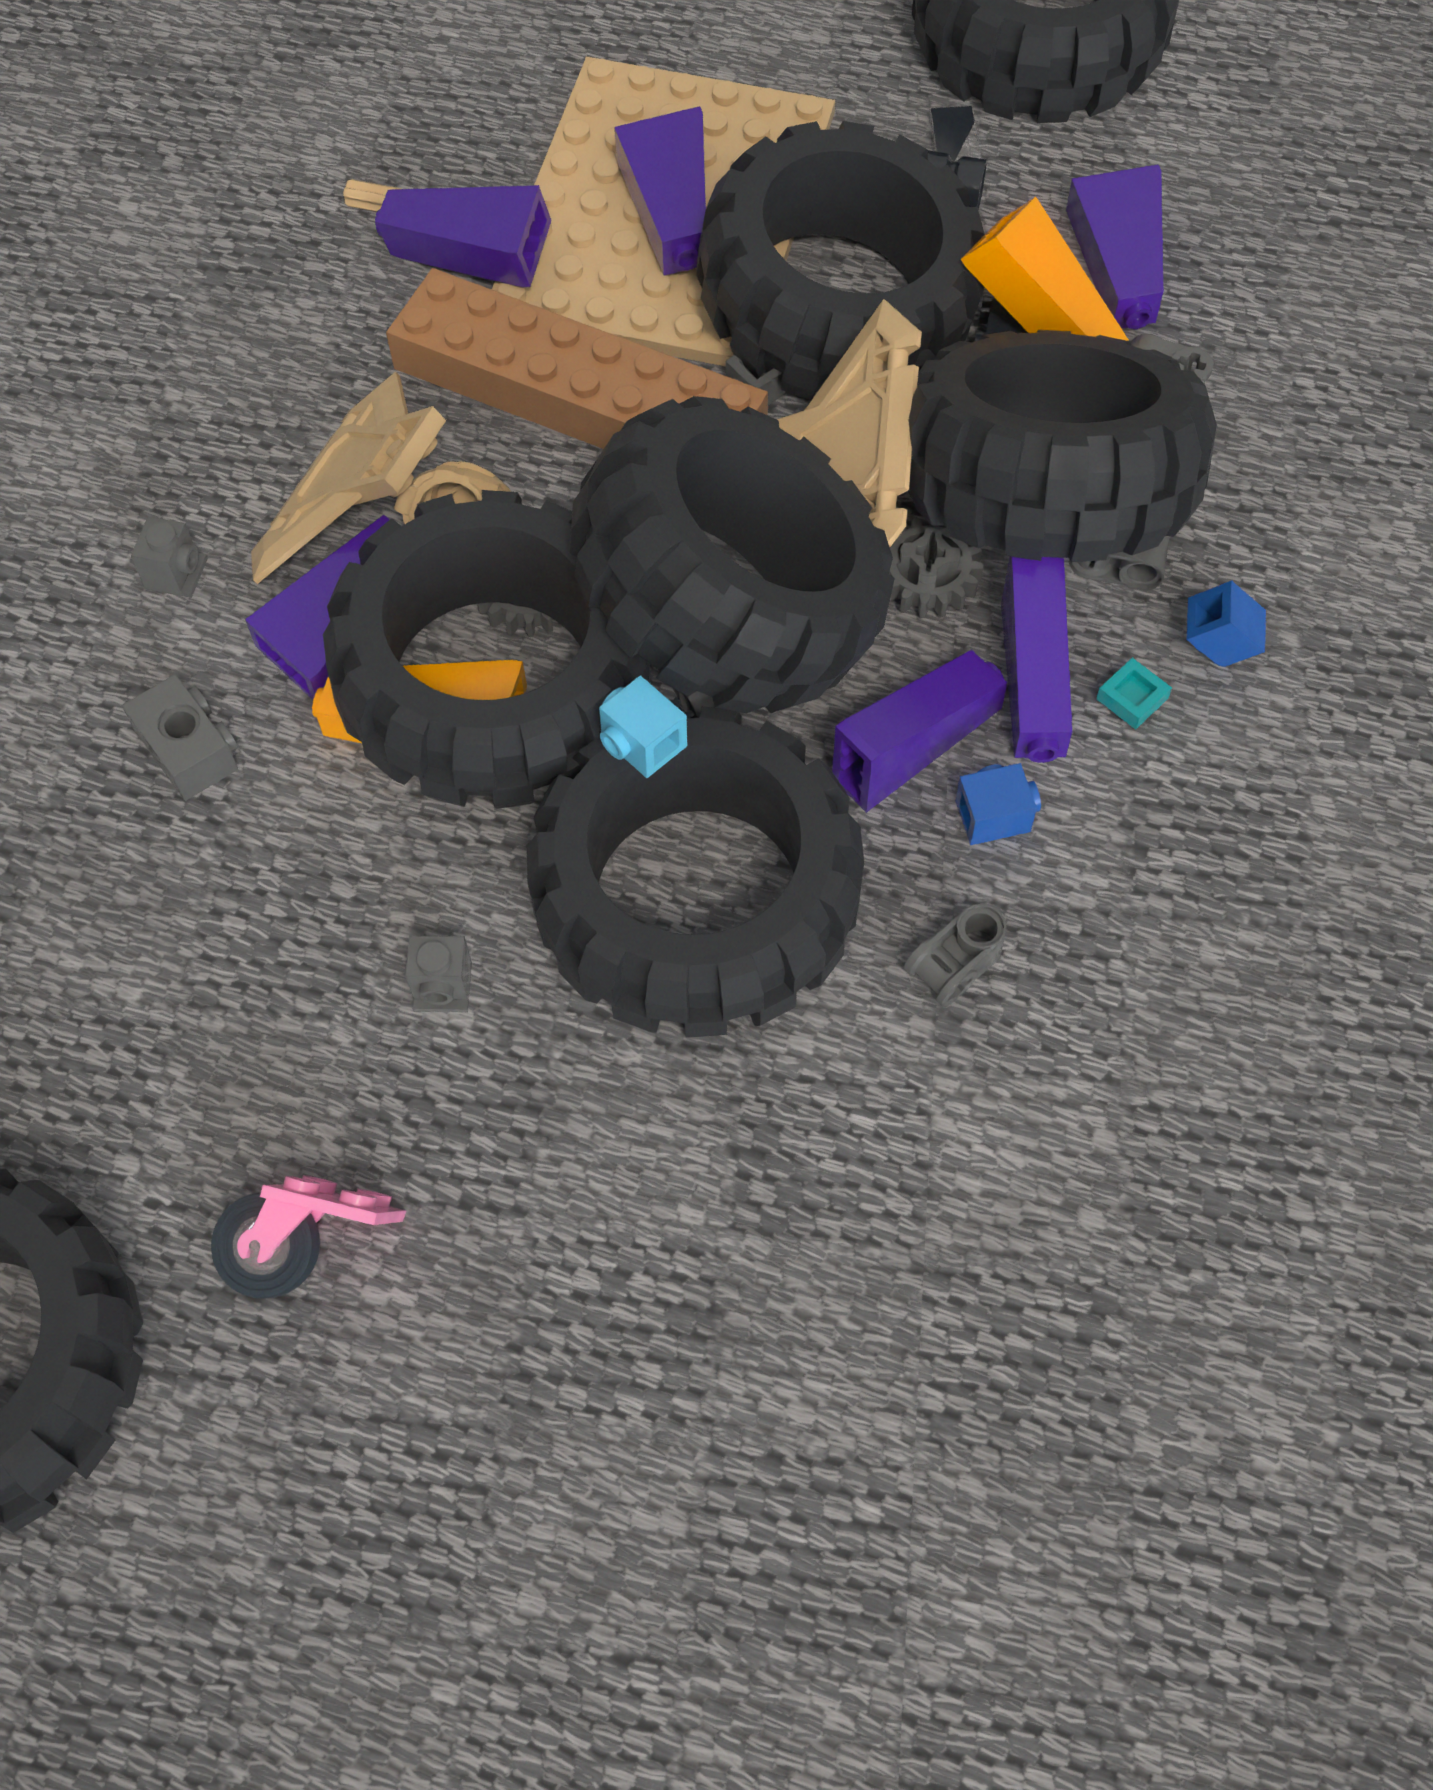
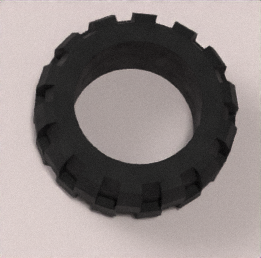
[911,0,1179,123]
[696,121,985,400]
[908,330,1217,562]
[570,396,895,714]
[323,490,650,809]
[527,706,864,1038]
[0,1168,143,1533]

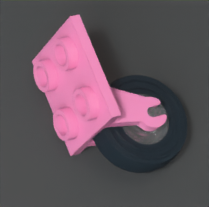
[211,1175,406,1299]

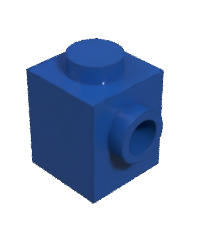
[1186,580,1266,667]
[955,763,1041,845]

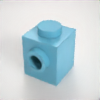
[599,675,687,778]

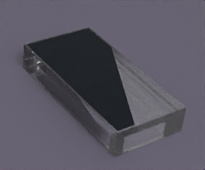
[929,105,981,162]

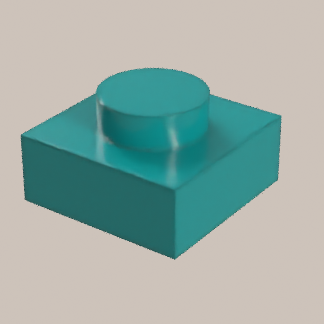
[1096,657,1172,730]

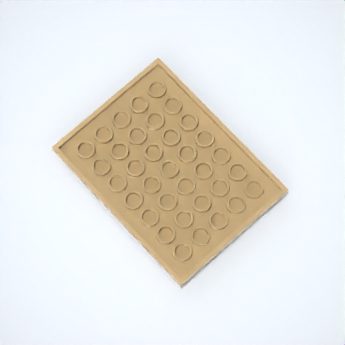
[492,56,835,366]

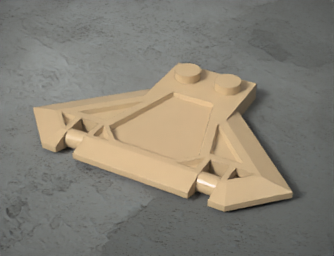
[777,299,922,547]
[251,371,446,584]

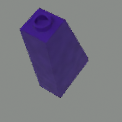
[614,106,706,276]
[1066,164,1164,329]
[375,185,552,287]
[245,515,390,700]
[1001,556,1072,763]
[832,649,1007,813]

